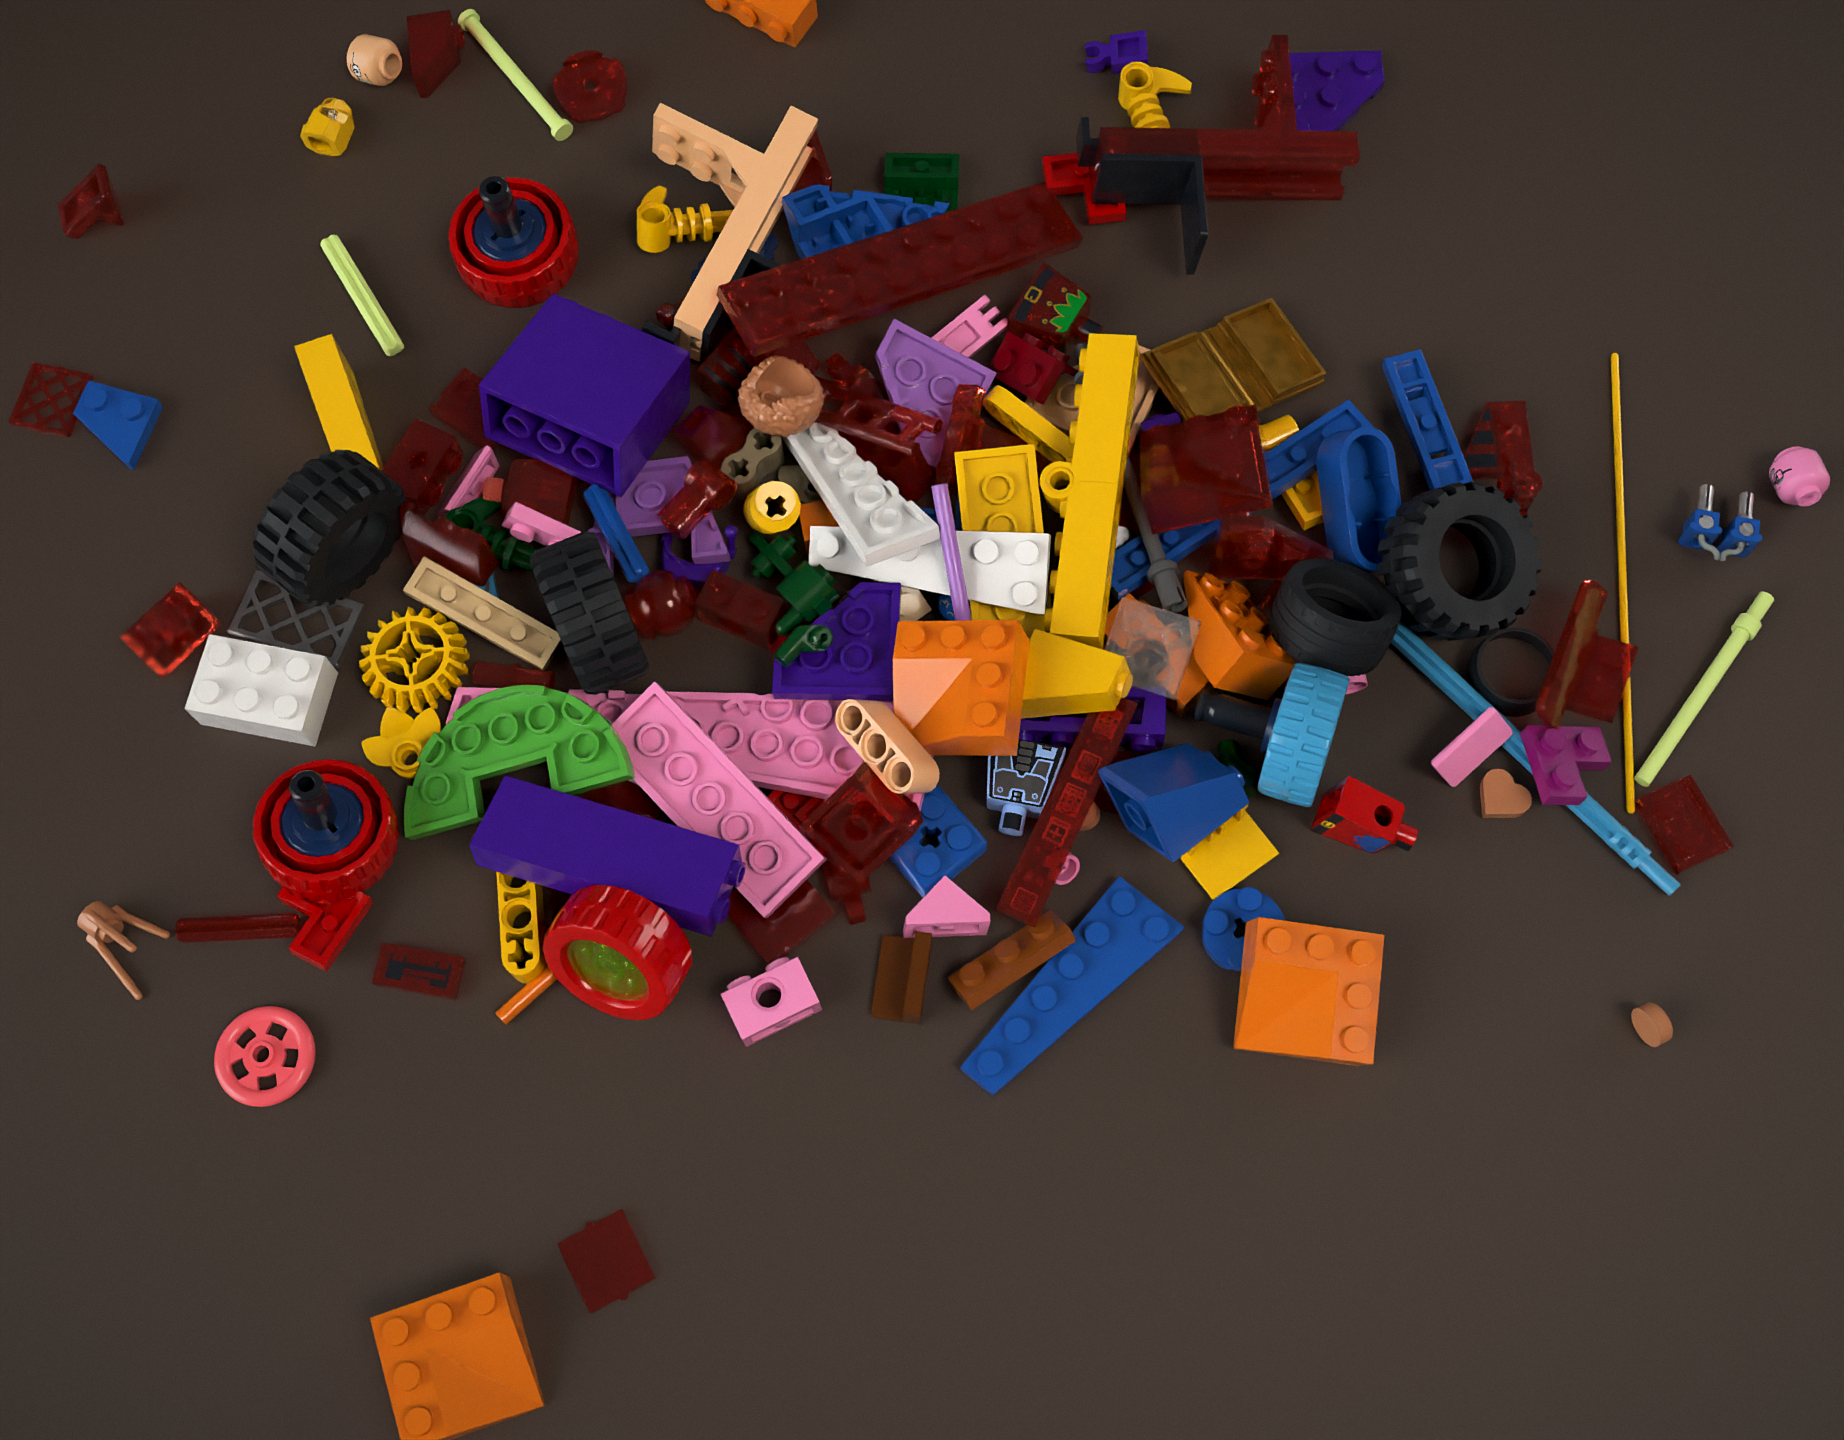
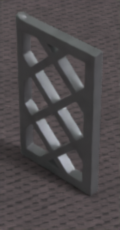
[227,570,366,669]

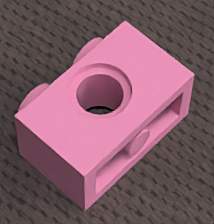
[721,957,822,1047]

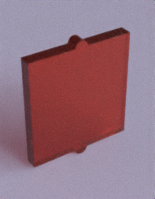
[557,1209,656,1314]

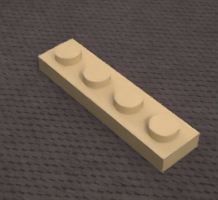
[403,557,562,672]

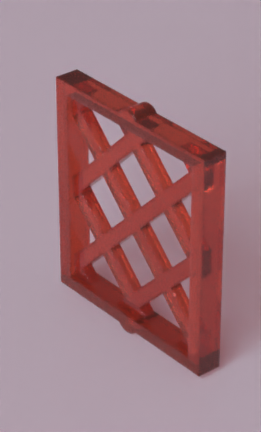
[9,362,94,438]

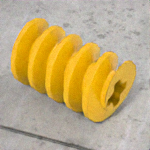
[743,481,801,534]

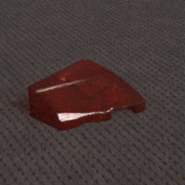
[400,501,499,586]

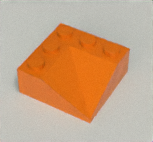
[893,620,1030,756]
[1233,917,1385,1066]
[370,1272,545,1440]

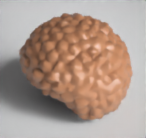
[738,355,825,437]

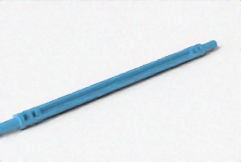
[1306,548,1681,896]

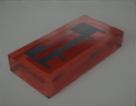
[372,943,466,1001]

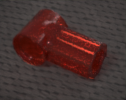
[657,459,737,539]

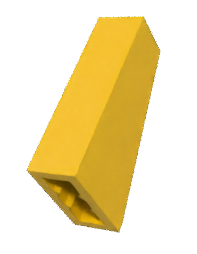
[294,334,386,474]

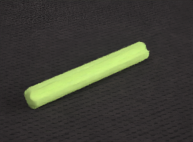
[320,234,404,357]

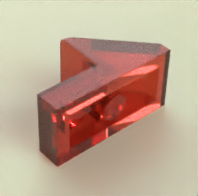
[58,163,124,239]

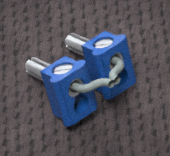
[1677,484,1763,561]

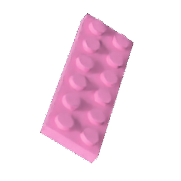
[611,682,827,918]

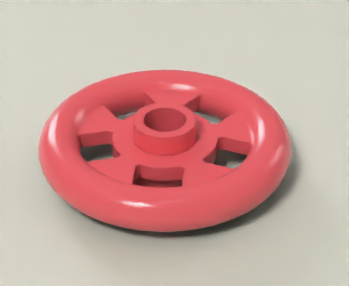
[214,1006,316,1107]

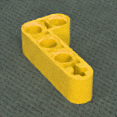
[496,872,547,984]

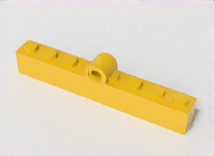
[1040,333,1140,650]

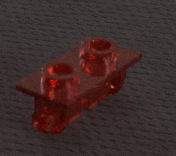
[1496,461,1543,516]

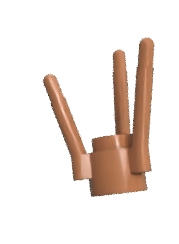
[77,901,170,1000]

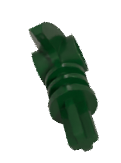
[444,494,538,572]

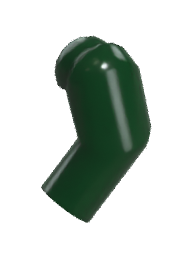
[773,625,834,668]
[1218,739,1259,798]

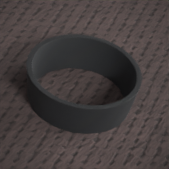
[1466,628,1559,717]

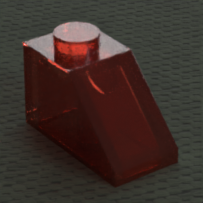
[407,10,465,98]

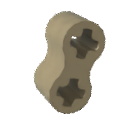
[721,428,784,501]

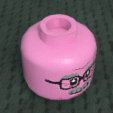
[1769,446,1830,507]

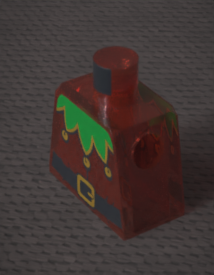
[1007,262,1104,354]

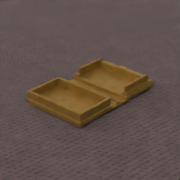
[1139,298,1327,438]

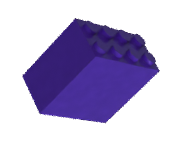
[479,293,690,497]

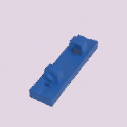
[1381,349,1474,490]

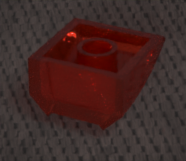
[799,762,924,885]

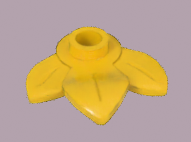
[361,707,441,779]

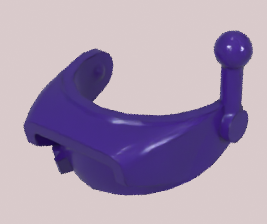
[661,525,738,589]

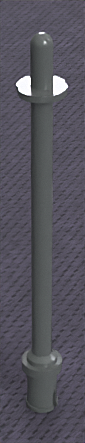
[1074,343,1189,614]

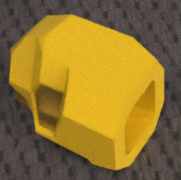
[300,98,355,157]

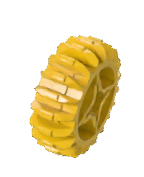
[359,606,470,713]

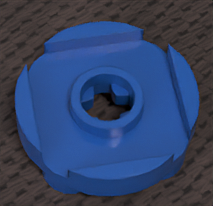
[1201,887,1285,971]

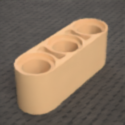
[835,699,940,794]

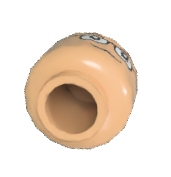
[346,34,402,86]

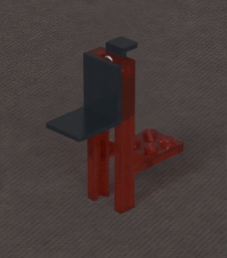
[1076,35,1360,275]

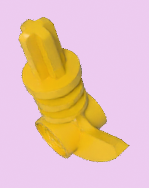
[1118,62,1192,139]
[637,185,733,253]

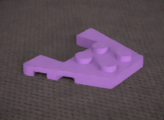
[588,456,730,575]

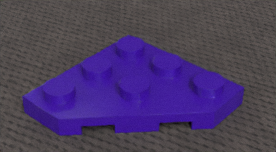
[1270,50,1384,156]
[772,582,902,701]

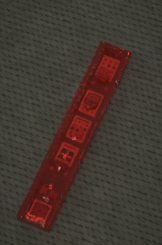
[997,697,1138,928]

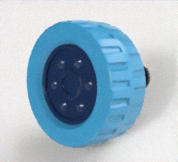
[1194,663,1350,807]

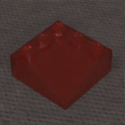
[1140,404,1273,535]

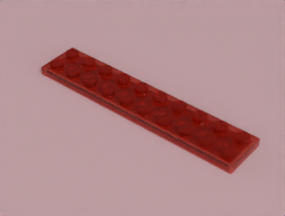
[717,181,1083,357]

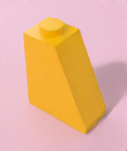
[1021,629,1133,719]

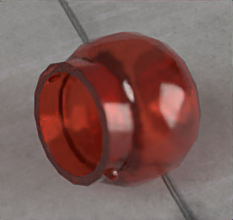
[625,570,699,640]

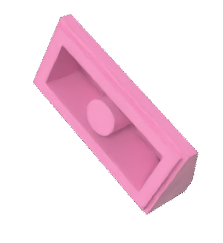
[436,445,500,520]
[1431,707,1513,787]

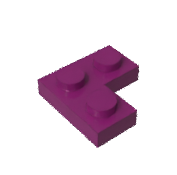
[1520,725,1612,805]

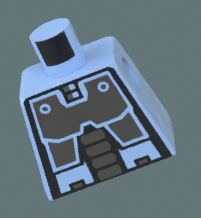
[987,739,1066,836]

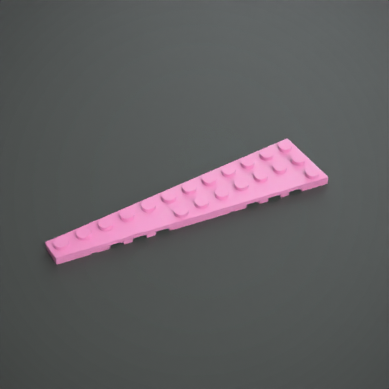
[445,687,934,816]

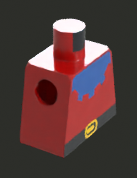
[1310,776,1418,854]

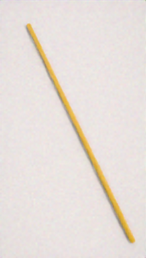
[1611,353,1635,814]

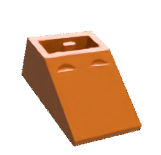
[1183,570,1296,700]

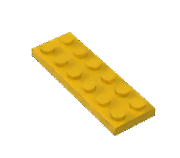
[954,444,1052,640]

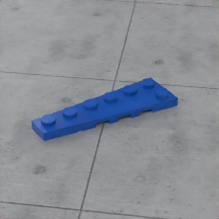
[960,876,1184,1097]

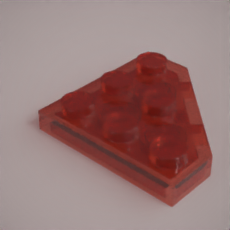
[1209,511,1334,580]

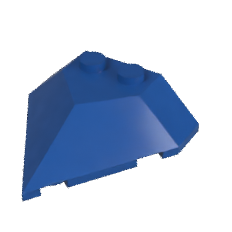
[782,184,950,318]

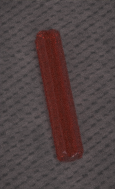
[175,913,302,943]

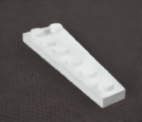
[781,415,940,567]
[809,526,1051,615]

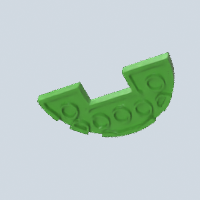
[404,685,635,840]

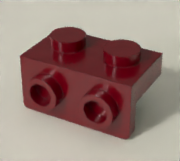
[988,331,1079,405]

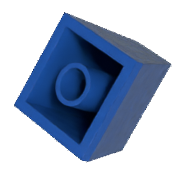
[1097,743,1250,863]

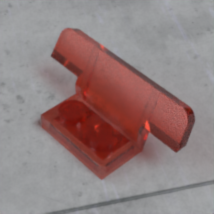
[1535,580,1639,730]

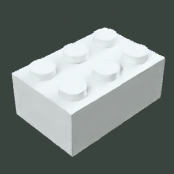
[184,634,338,746]

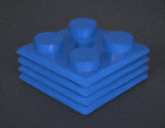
[874,785,987,898]

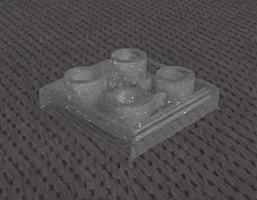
[1105,597,1202,700]

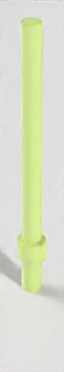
[1634,591,1774,787]

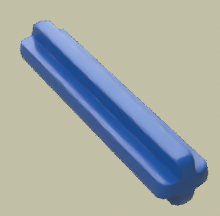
[583,484,649,584]

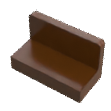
[871,931,933,1025]

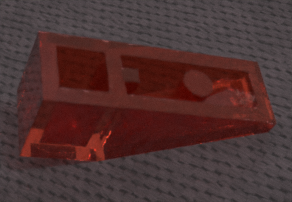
[833,412,938,503]

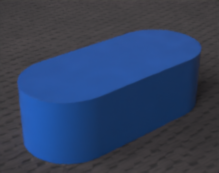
[1316,427,1401,572]

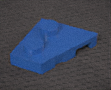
[73,380,163,470]

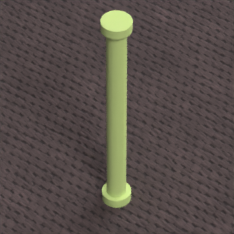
[458,9,573,141]

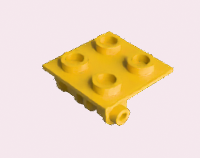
[1180,804,1279,900]

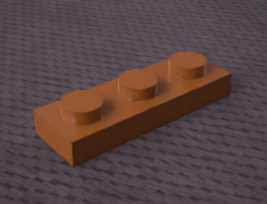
[947,909,1076,1011]

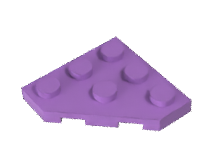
[875,319,997,476]

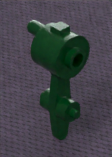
[747,530,840,636]

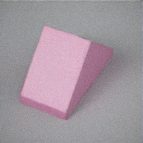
[903,876,991,938]

